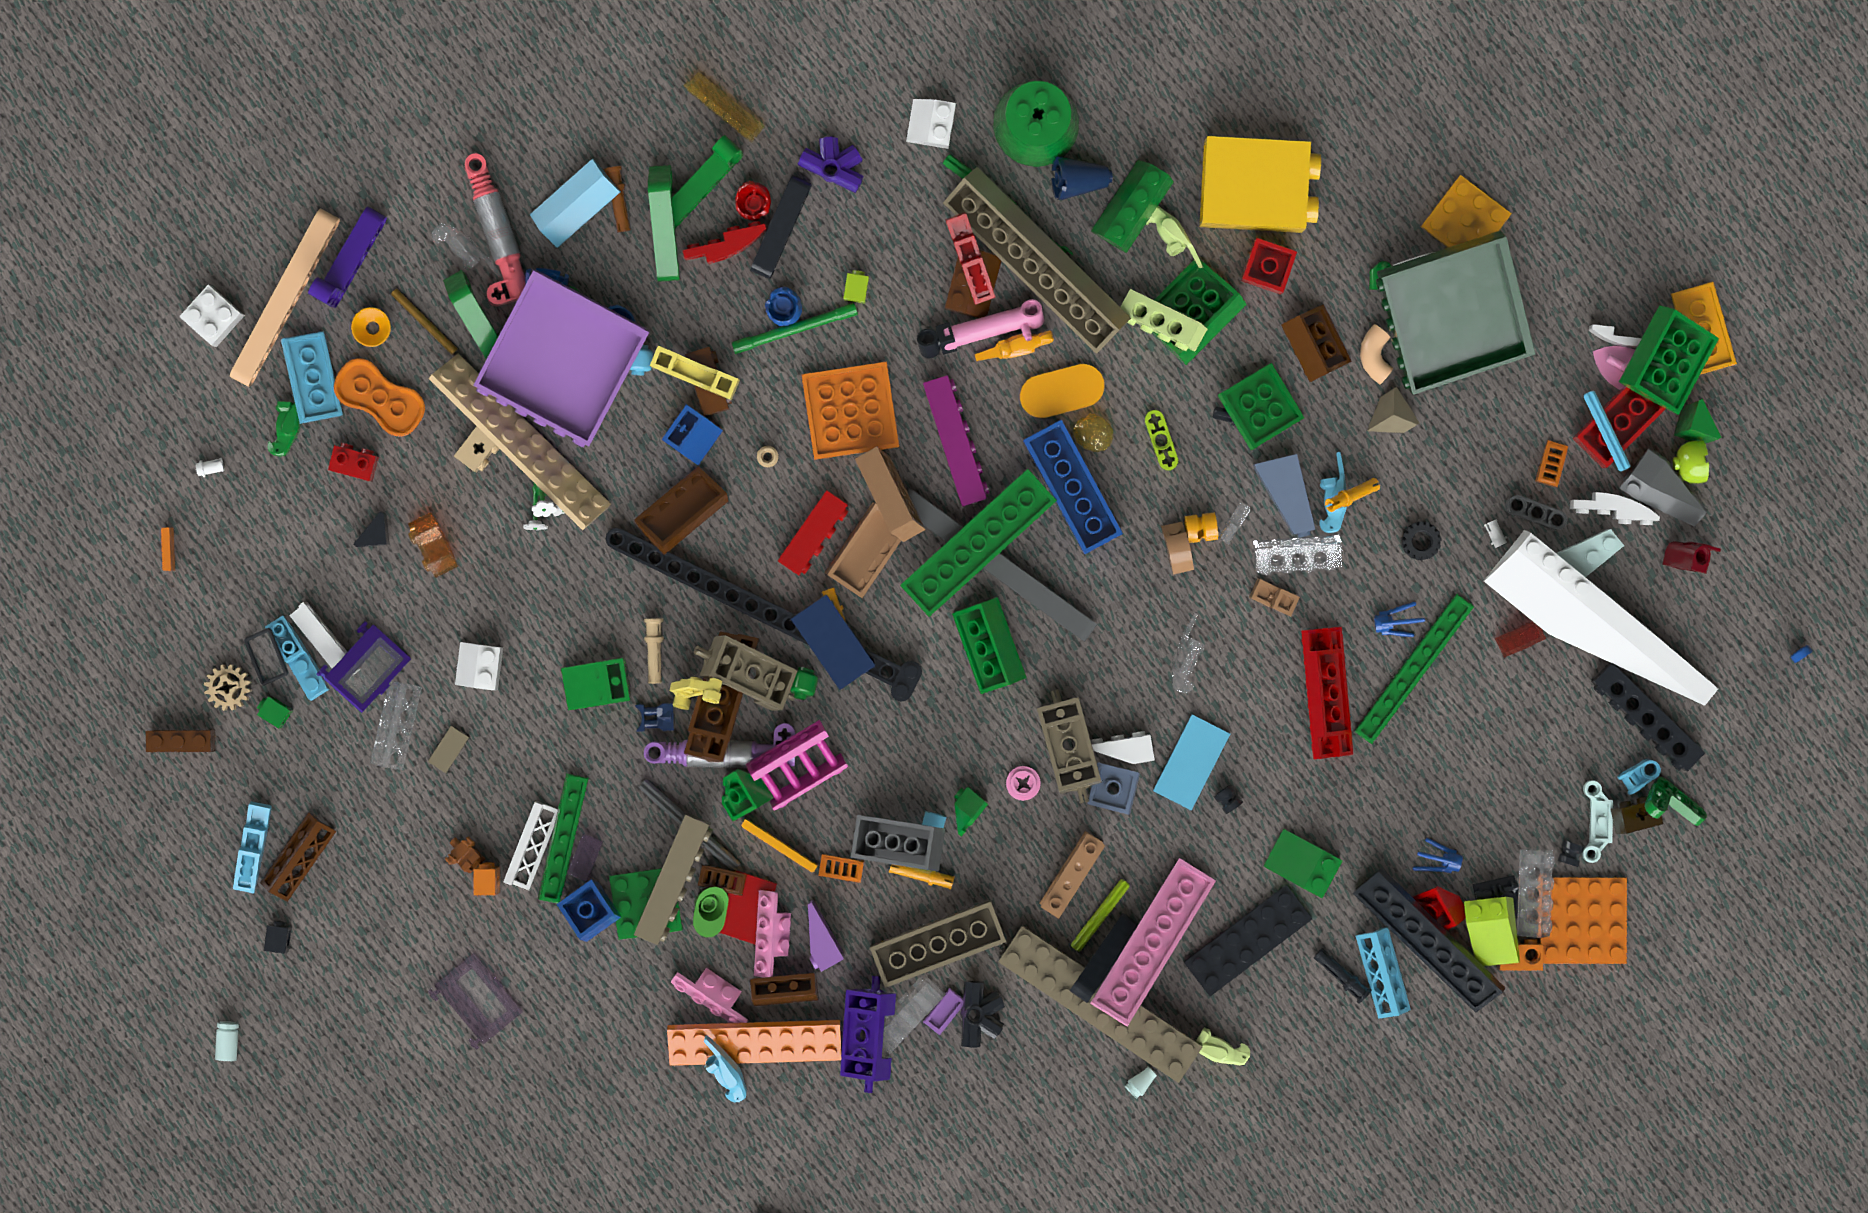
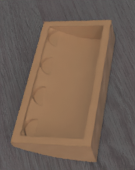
[825,502,901,598]

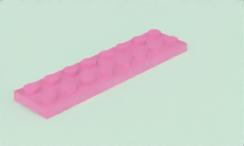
[1090,858,1216,1026]

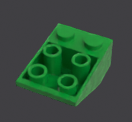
[561,658,632,711]

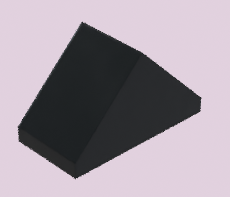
[353,511,390,547]

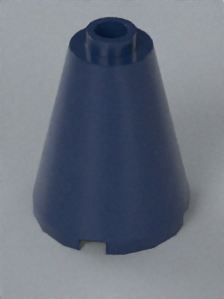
[1051,157,1113,200]

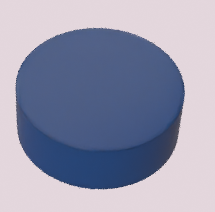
[1791,645,1813,663]

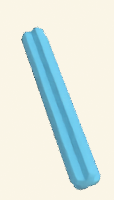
[1584,391,1630,471]

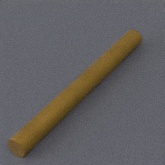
[391,288,458,355]

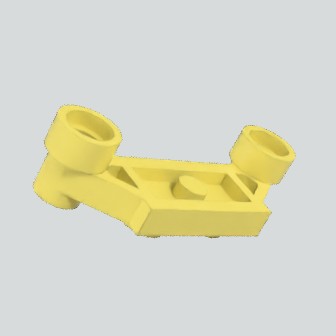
[669,677,722,710]

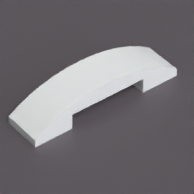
[1589,325,1642,348]

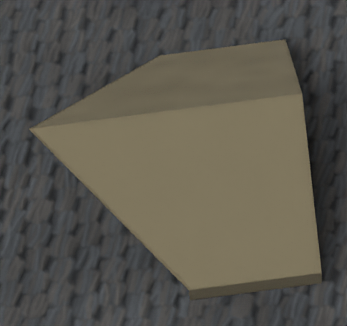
[1367,387,1420,433]

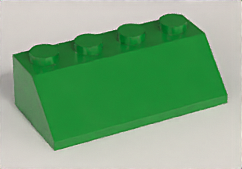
[1091,160,1174,253]
[952,597,1027,694]

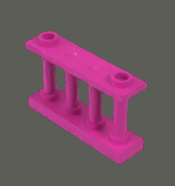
[746,720,848,811]

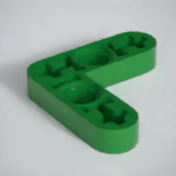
[1645,777,1707,826]

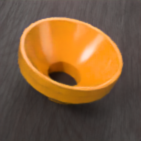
[351,307,391,347]

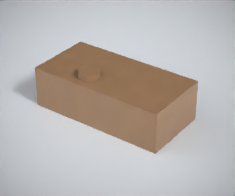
[855,447,926,542]

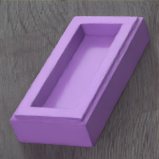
[923,988,963,1035]

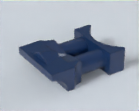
[635,703,674,732]

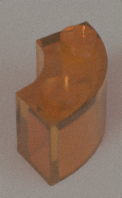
[408,512,459,578]

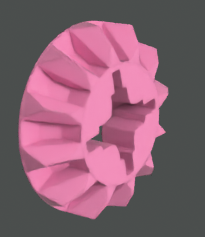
[1006,766,1041,801]

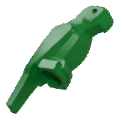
[267,401,301,457]

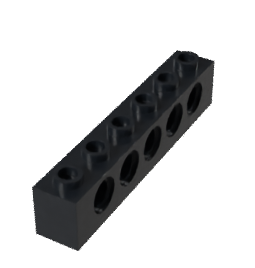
[1591,663,1705,772]

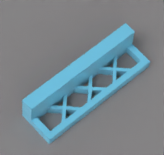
[1356,927,1411,1019]

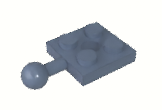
[1088,762,1140,815]

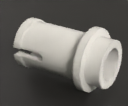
[196,458,225,477]
[1484,519,1507,548]

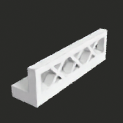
[289,602,361,678]
[503,801,558,890]

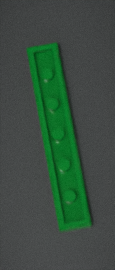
[537,773,588,903]

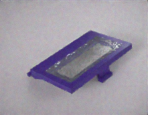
[316,621,411,713]

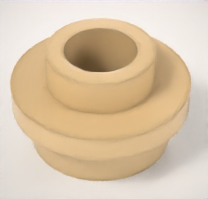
[757,446,779,467]

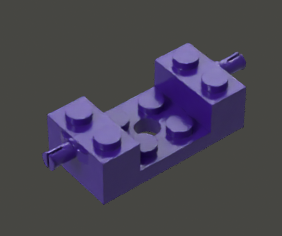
[840,976,896,1093]

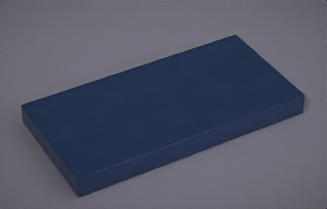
[791,595,875,690]

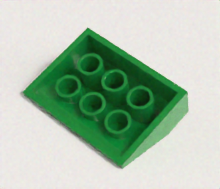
[1141,260,1247,365]
[1619,305,1719,415]

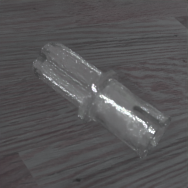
[1218,503,1250,544]

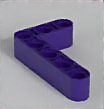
[308,206,387,308]

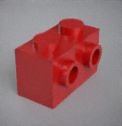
[328,443,379,482]

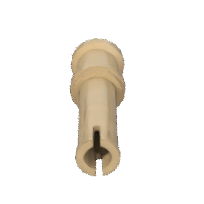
[644,618,664,684]

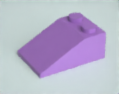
[808,899,845,972]

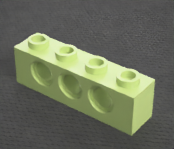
[1120,289,1207,352]

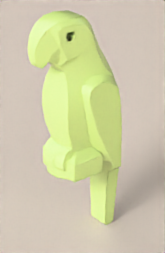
[1146,206,1202,268]
[1196,1027,1250,1065]

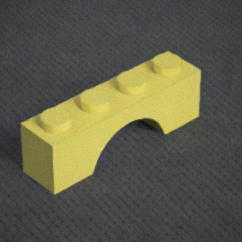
[650,346,740,400]

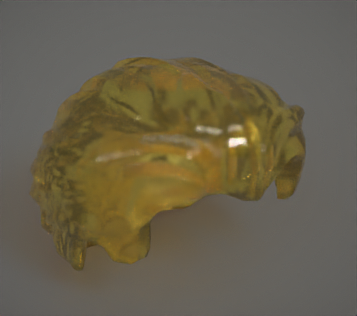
[1073,414,1113,452]

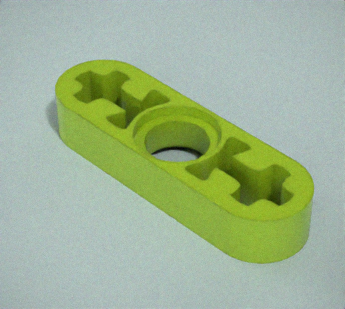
[1144,410,1178,471]

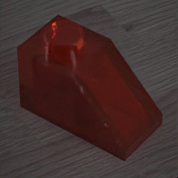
[1494,620,1546,658]

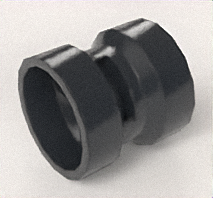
[1213,784,1243,814]
[1557,840,1584,867]

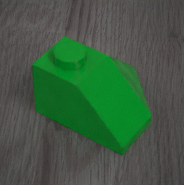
[722,769,774,822]
[954,786,988,837]

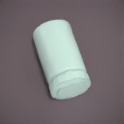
[215,1021,239,1061]

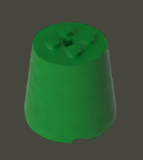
[993,81,1079,167]

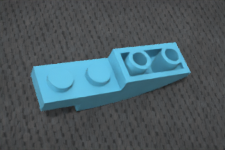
[265,616,329,701]

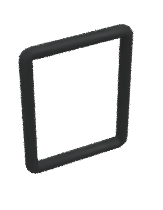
[244,628,288,685]

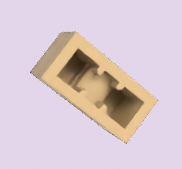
[454,426,500,473]

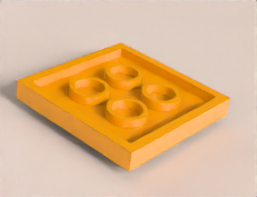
[1421,175,1512,248]

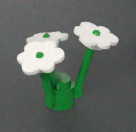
[523,482,565,530]

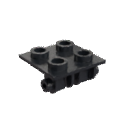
[1472,875,1524,919]

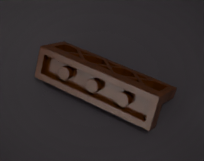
[260,813,336,902]

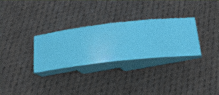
[233,801,272,893]

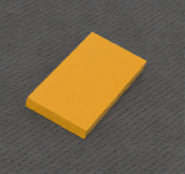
[1671,282,1737,375]

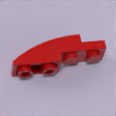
[683,221,767,264]

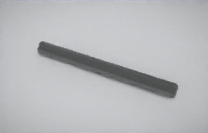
[639,779,740,871]

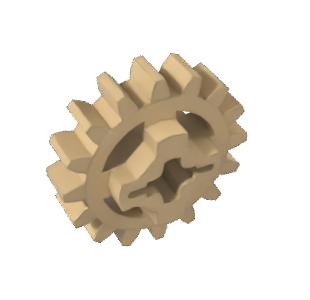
[204,664,252,711]

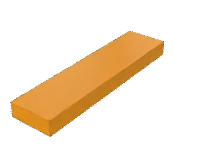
[741,818,818,872]

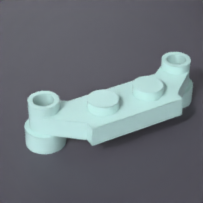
[1582,780,1613,863]

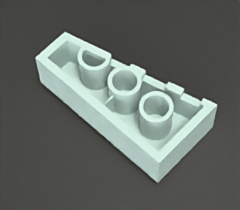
[1556,529,1624,577]

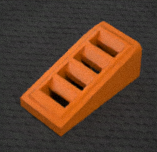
[1535,440,1568,488]
[818,854,864,883]

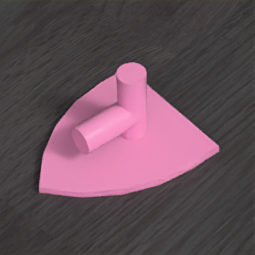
[1593,346,1635,390]

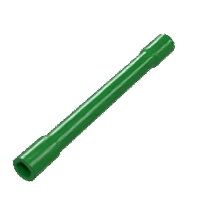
[731,303,858,354]

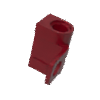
[1662,541,1721,574]

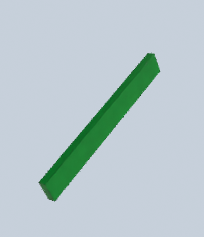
[1354,594,1474,744]

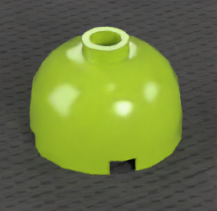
[1673,440,1709,484]

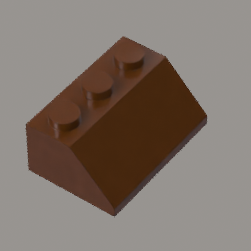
[945,250,1001,319]
[1281,304,1352,382]

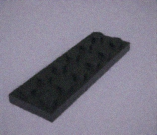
[1184,885,1312,997]

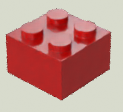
[1240,238,1297,295]

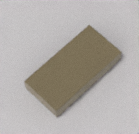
[428,726,470,773]

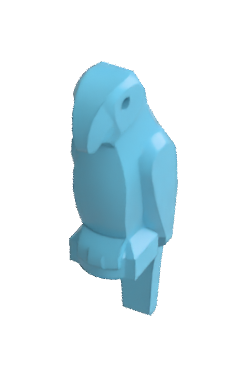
[1319,452,1347,533]
[704,1035,747,1102]

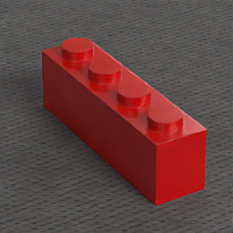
[778,490,849,576]

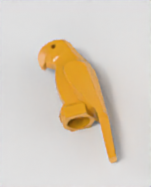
[974,330,1054,362]

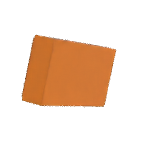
[161,527,175,571]

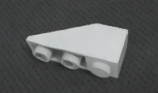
[1090,731,1155,764]

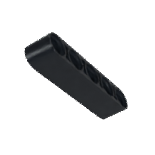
[750,175,812,280]
[1069,913,1138,1003]

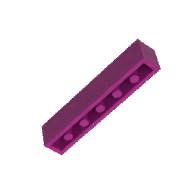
[923,375,989,507]

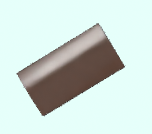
[634,466,729,555]

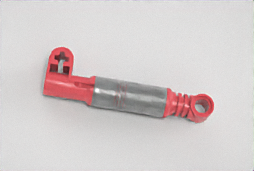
[465,153,525,307]

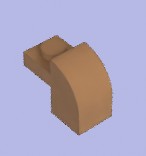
[1161,522,1194,574]

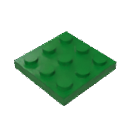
[1218,363,1304,450]
[609,868,683,940]

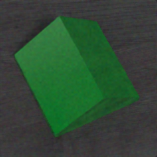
[1674,399,1722,444]

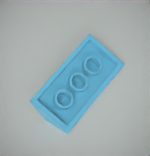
[530,159,621,248]

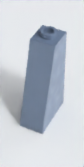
[1253,454,1315,538]

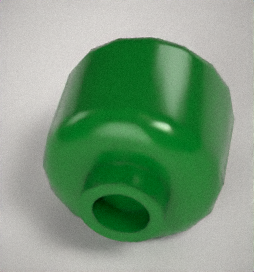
[790,667,818,700]

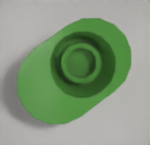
[693,887,728,937]

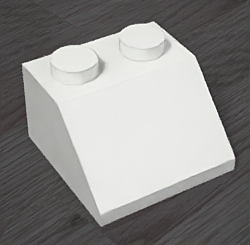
[906,99,956,149]
[455,642,503,690]

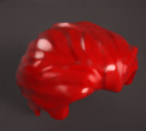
[735,181,771,221]

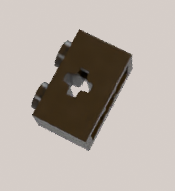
[1610,796,1664,834]

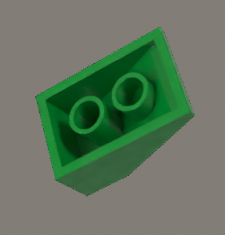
[1263,829,1342,899]

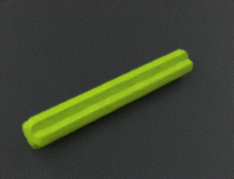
[1071,879,1130,952]

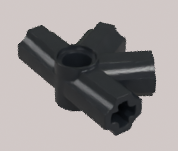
[960,981,1005,1048]

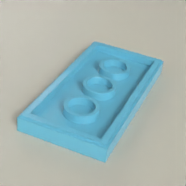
[281,331,343,424]
[1153,714,1230,810]

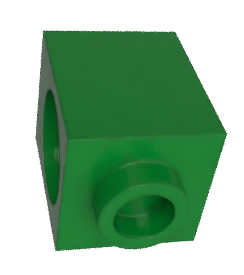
[257,696,293,729]

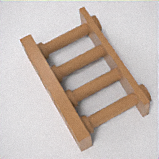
[1039,831,1105,919]

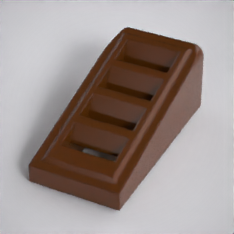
[698,865,747,896]

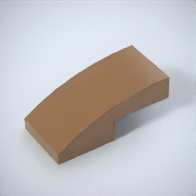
[1249,578,1300,617]

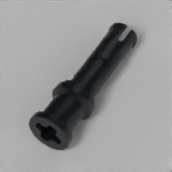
[1313,948,1372,1004]

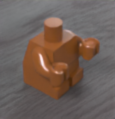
[445,836,486,874]

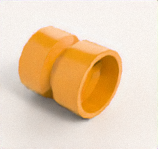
[1184,512,1218,543]

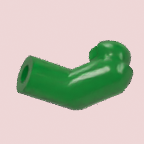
[1369,261,1392,290]

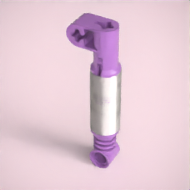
[644,723,796,768]

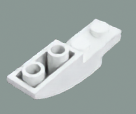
[1570,492,1660,525]

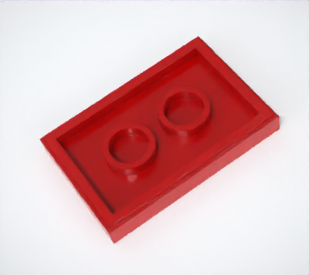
[719,870,777,945]

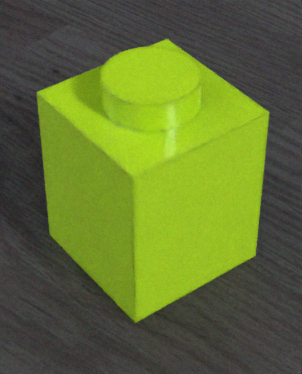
[843,270,869,304]

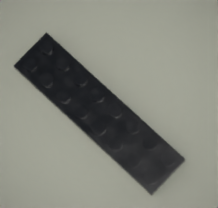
[1352,868,1506,1013]

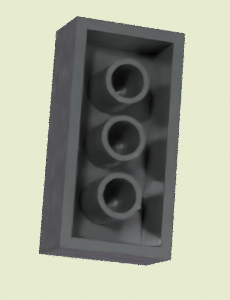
[851,815,945,871]

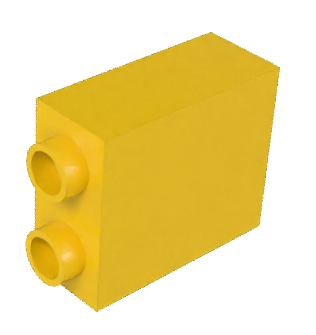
[1199,136,1321,233]

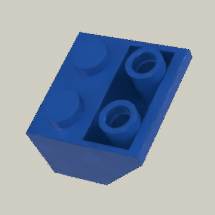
[662,404,723,465]

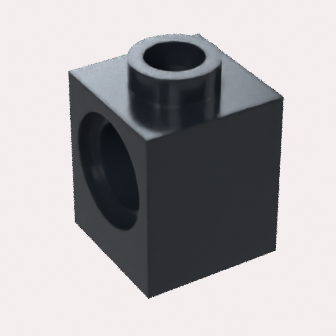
[264,921,292,954]

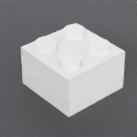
[179,285,245,347]

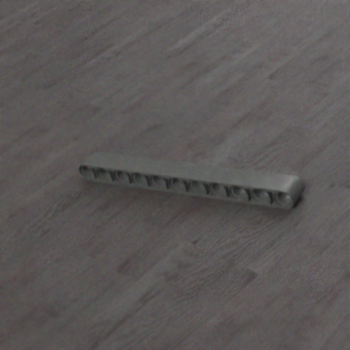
[906,487,1097,642]

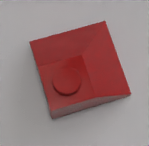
[1412,886,1466,930]

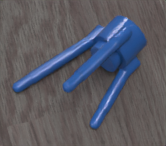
[1374,602,1425,637]
[1413,838,1463,873]

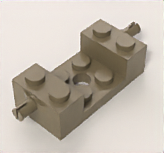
[694,635,798,711]
[1037,689,1102,804]

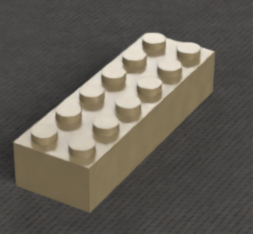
[634,813,713,945]
[870,900,1006,988]

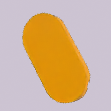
[1020,364,1105,418]

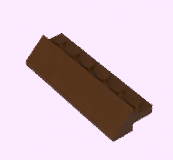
[684,631,759,762]

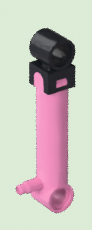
[917,300,1044,358]

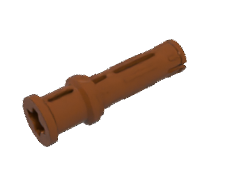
[603,166,631,233]

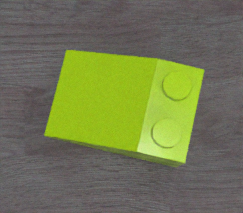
[1464,897,1520,966]

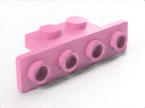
[754,890,791,978]
[671,968,748,1023]

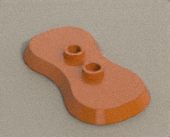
[334,358,425,437]

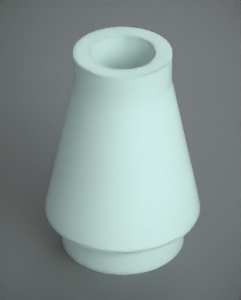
[1125,1067,1157,1099]

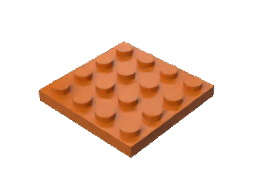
[802,362,899,460]
[1539,877,1627,964]

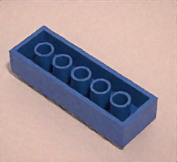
[1023,420,1123,554]

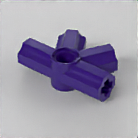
[798,137,864,193]

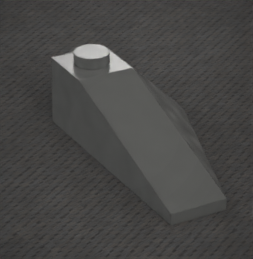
[1620,447,1708,526]

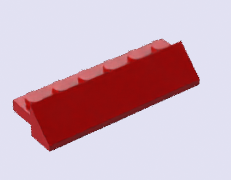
[1301,627,1354,759]

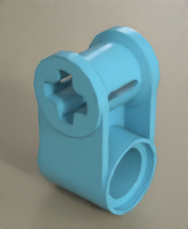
[1617,759,1661,795]

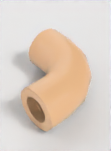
[1360,324,1393,385]

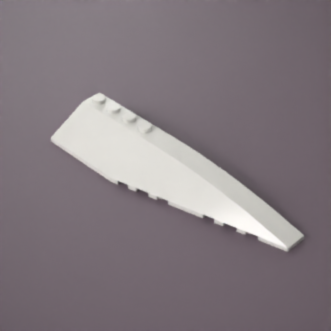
[1484,530,1718,705]

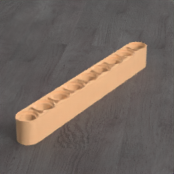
[230,209,340,387]

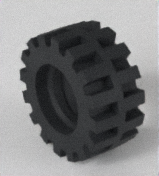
[1401,522,1441,560]

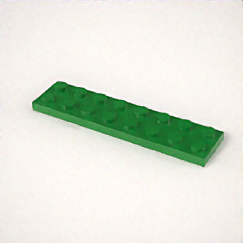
[900,469,1057,617]

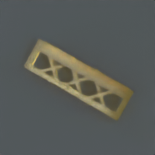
[683,72,765,143]

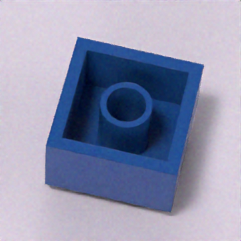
[557,879,621,942]

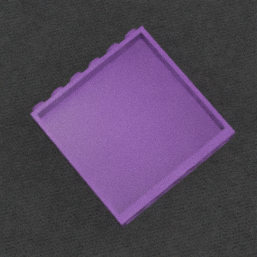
[473,269,650,447]

